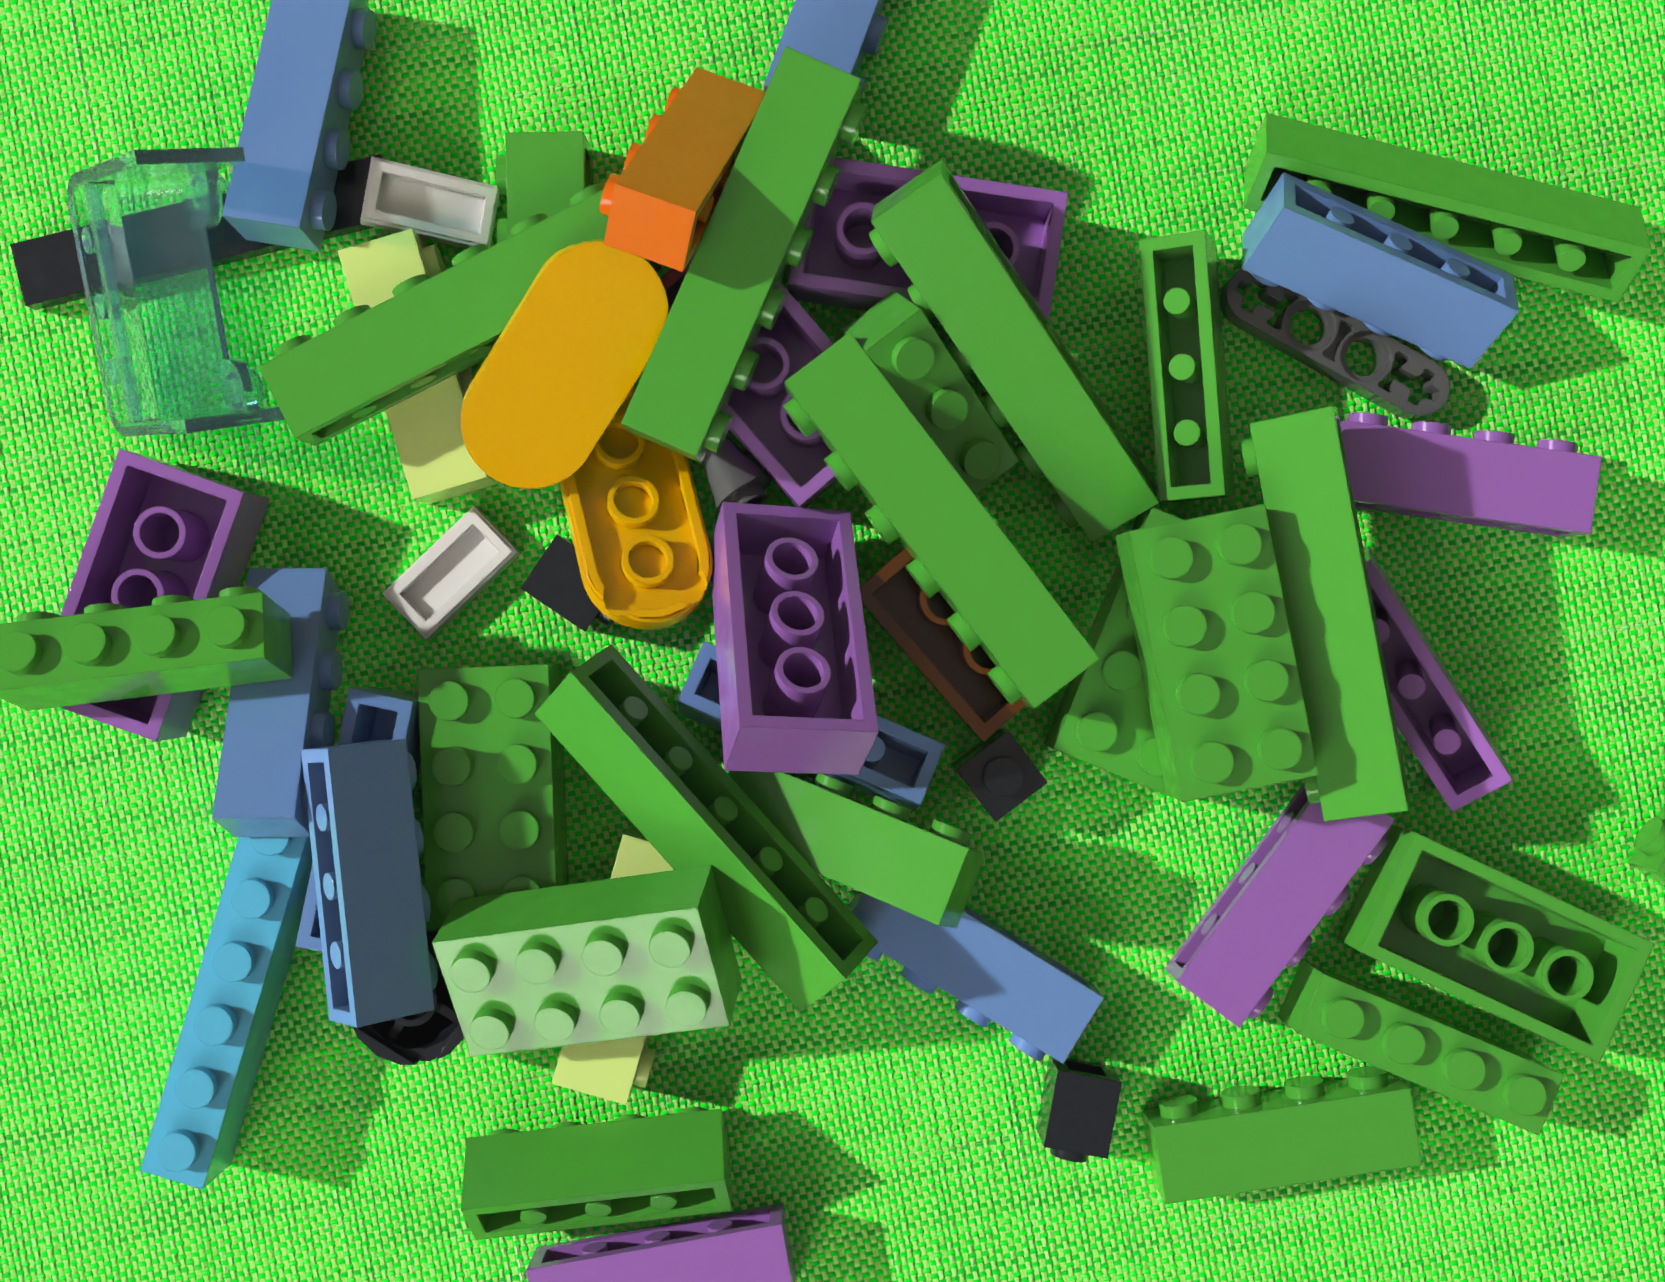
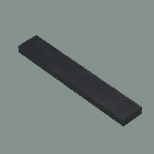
[10,154,386,310]

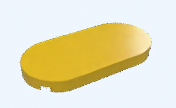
[461,239,668,489]
[559,387,713,630]

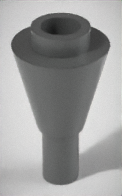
[702,436,772,513]

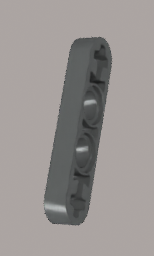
[1220,269,1450,420]

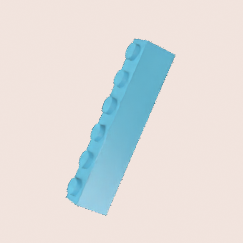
[140,837,313,1189]

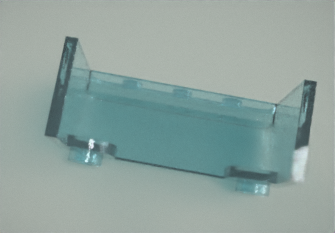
[67,147,285,436]

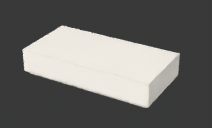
[360,156,500,249]
[382,506,521,639]

